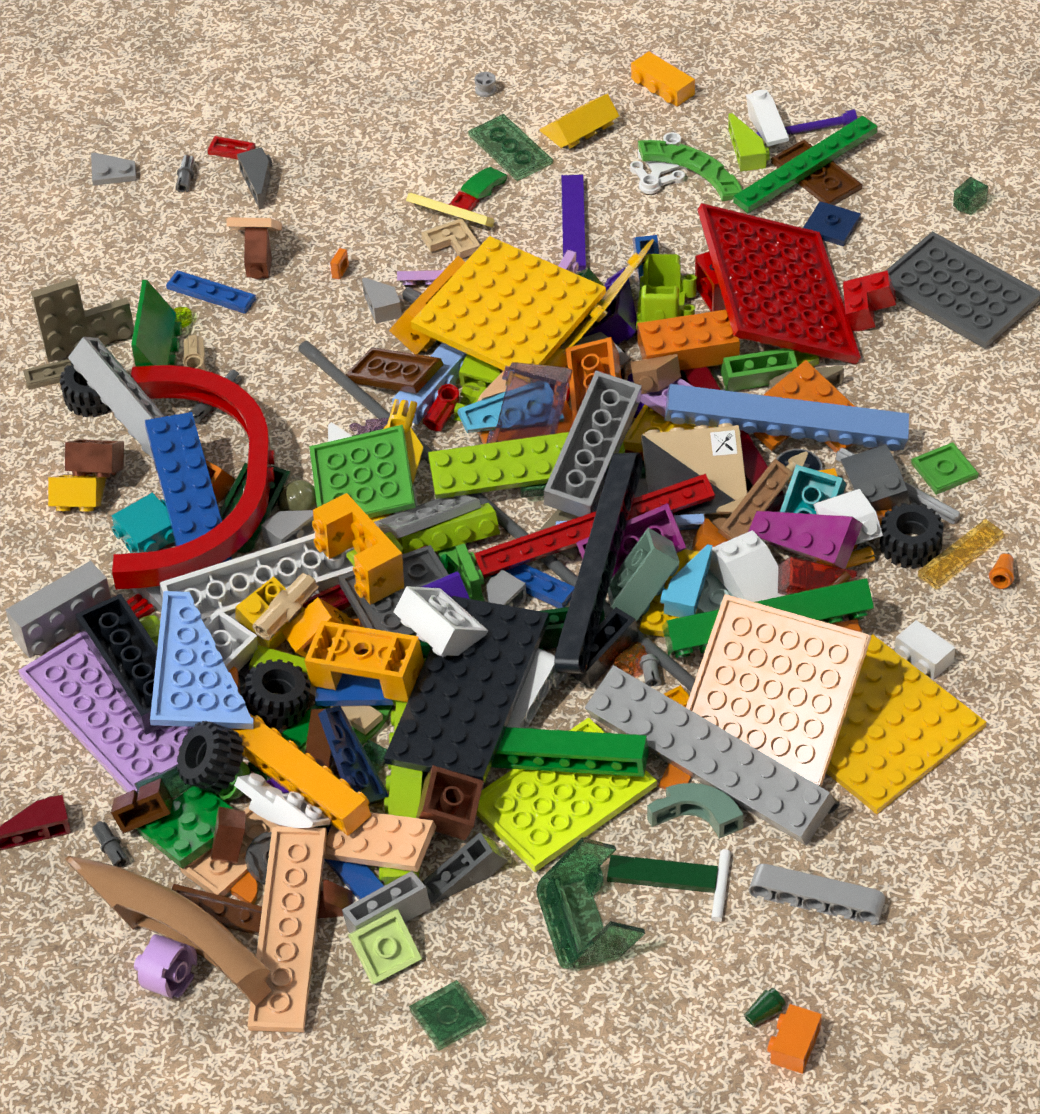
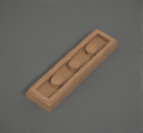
[718,458,793,540]

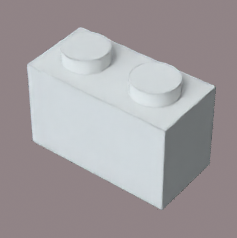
[895,620,955,680]

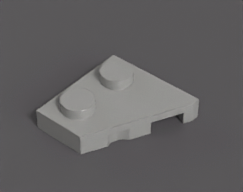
[91,153,136,186]

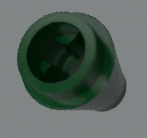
[743,988,786,1027]

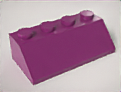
[576,503,687,577]

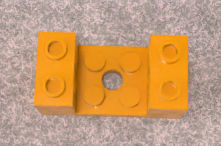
[389,256,465,354]
[312,493,404,605]
[304,621,424,702]

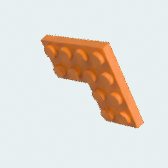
[753,360,855,453]

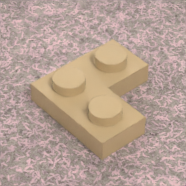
[421,218,480,258]

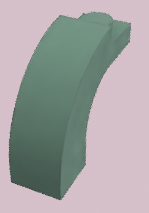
[647,783,743,839]

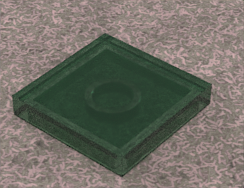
[409,980,486,1051]

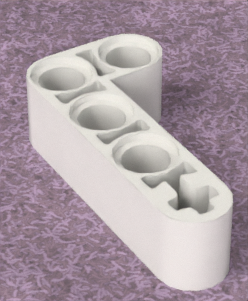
[507,648,567,728]

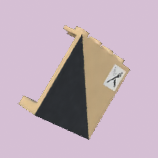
[641,423,747,519]

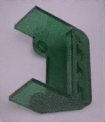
[536,837,645,970]

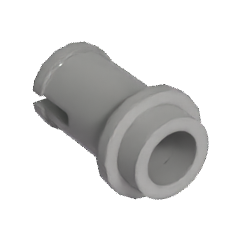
[639,654,661,687]

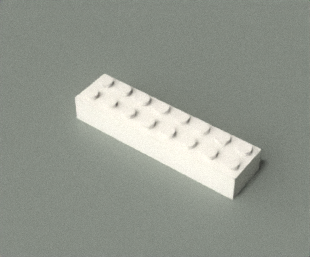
[160,533,354,623]

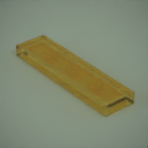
[918,519,1004,590]

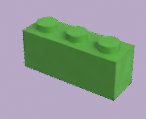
[721,348,798,391]

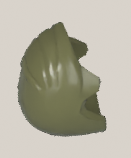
[278,480,317,511]

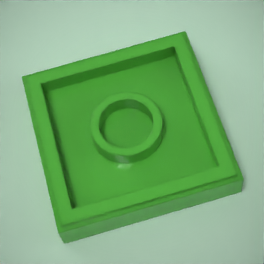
[911,442,979,495]

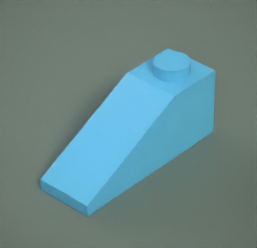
[660,544,712,617]

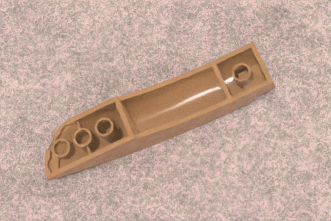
[65,856,272,1006]

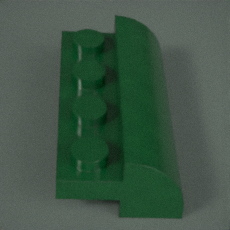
[219,463,290,553]

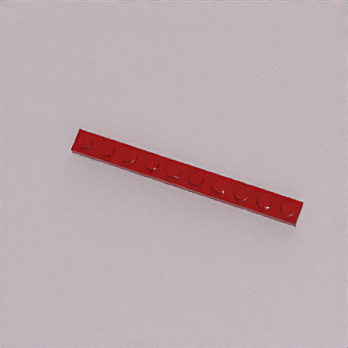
[474,474,715,578]

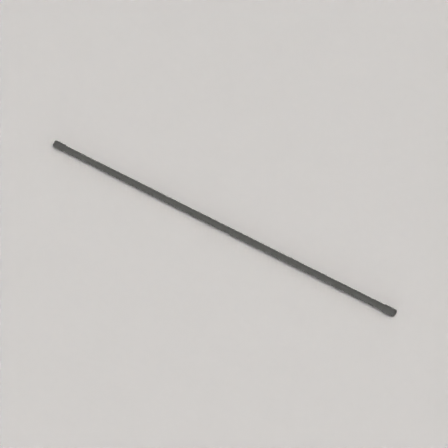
[299,341,840,814]

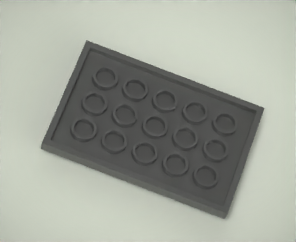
[885,231,1040,349]

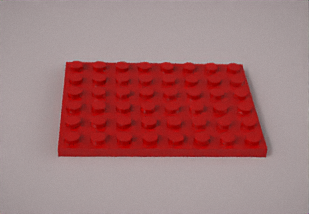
[697,203,861,364]

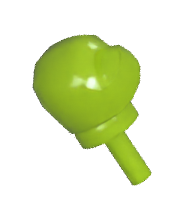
[139,615,160,648]

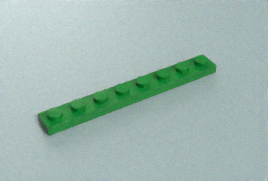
[733,115,878,214]

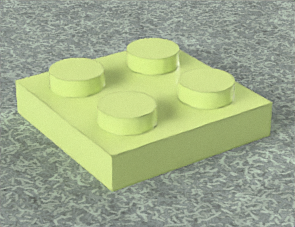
[348,909,422,984]

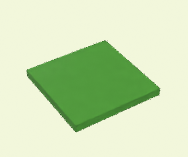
[309,425,416,518]

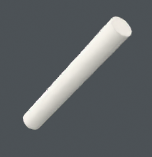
[711,849,731,922]

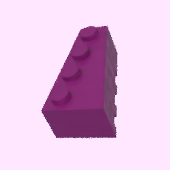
[748,511,863,570]

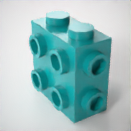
[111,492,175,553]

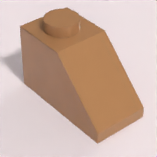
[630,354,681,394]

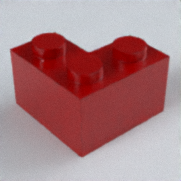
[843,270,896,332]

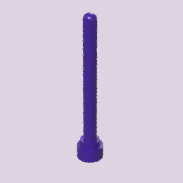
[756,109,857,139]

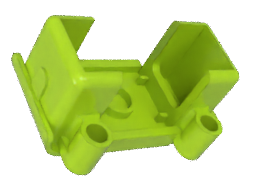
[636,254,697,330]

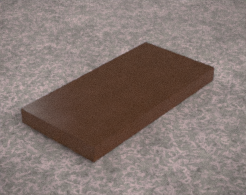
[771,140,862,205]
[346,347,444,394]

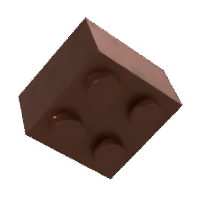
[65,439,124,477]
[416,765,484,841]

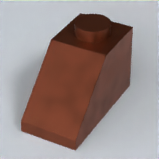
[244,227,272,279]

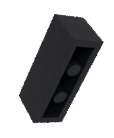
[570,607,639,688]

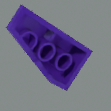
[582,267,637,344]

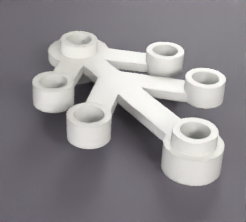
[630,132,688,194]

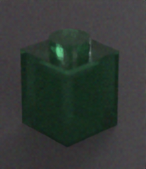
[953,177,988,215]

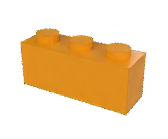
[631,51,695,107]

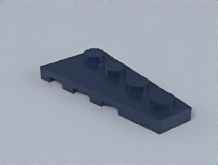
[318,705,389,805]

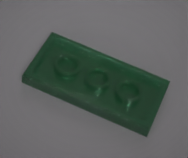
[468,114,553,181]

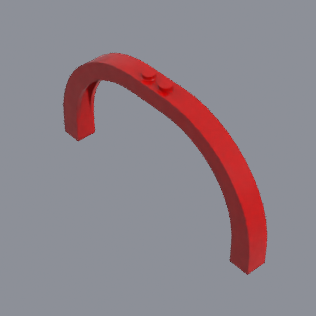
[112,365,275,590]

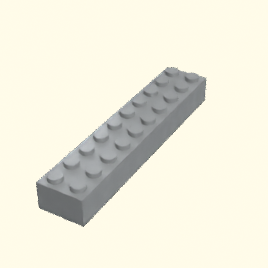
[585,665,835,845]

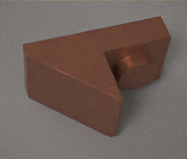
[317,879,353,919]

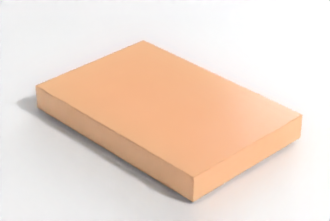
[227,217,282,231]

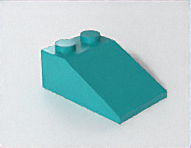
[780,465,847,514]

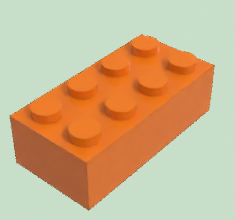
[637,310,740,371]
[566,337,622,422]

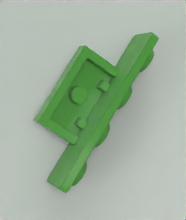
[437,543,485,601]

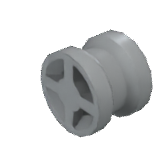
[474,72,496,97]

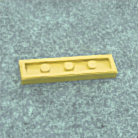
[406,193,495,227]

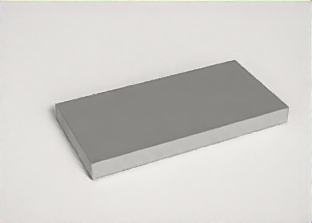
[374,495,481,539]

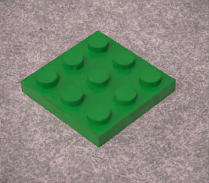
[137,786,246,869]

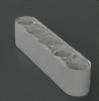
[749,864,886,925]

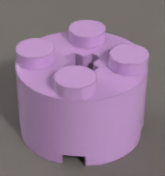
[134,934,197,998]

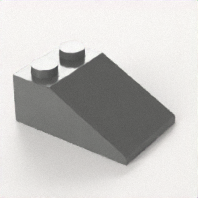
[841,444,910,511]

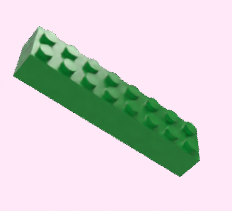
[662,578,874,659]

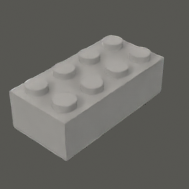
[5,561,111,658]

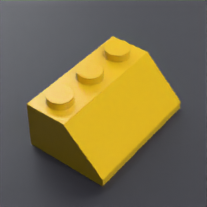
[539,93,619,149]

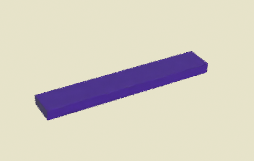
[561,174,586,271]

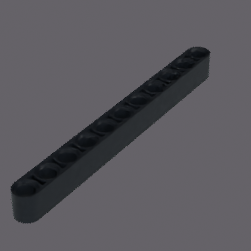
[554,452,642,673]

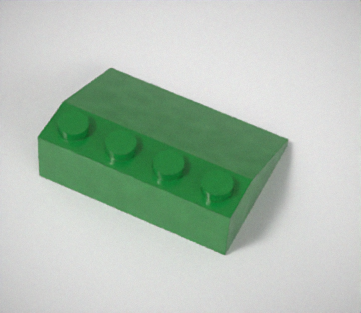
[131,280,182,367]

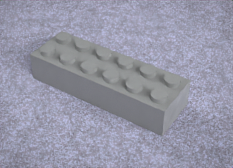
[544,371,642,517]

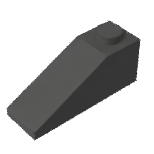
[237,147,273,210]
[422,832,508,904]

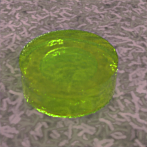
[173,307,193,328]

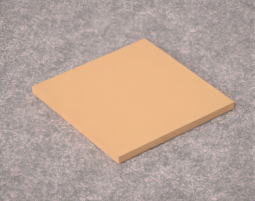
[686,594,871,787]

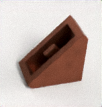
[210,807,245,864]

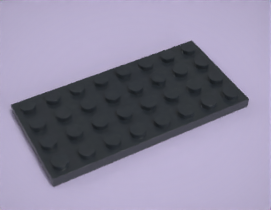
[384,596,550,783]

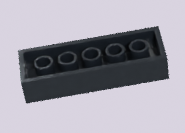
[75,594,164,735]

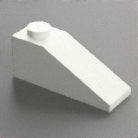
[746,90,789,146]

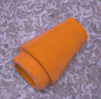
[989,553,1014,589]

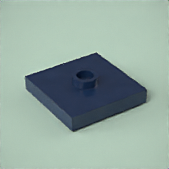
[803,201,861,247]

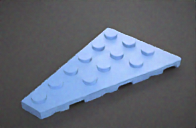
[150,591,254,729]

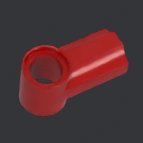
[423,384,459,432]

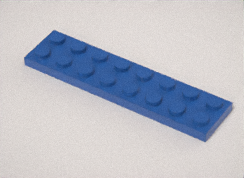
[145,412,232,563]

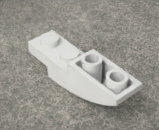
[234,773,331,828]

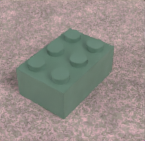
[608,528,679,622]

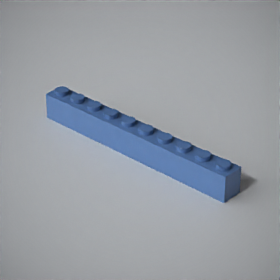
[665,384,909,451]

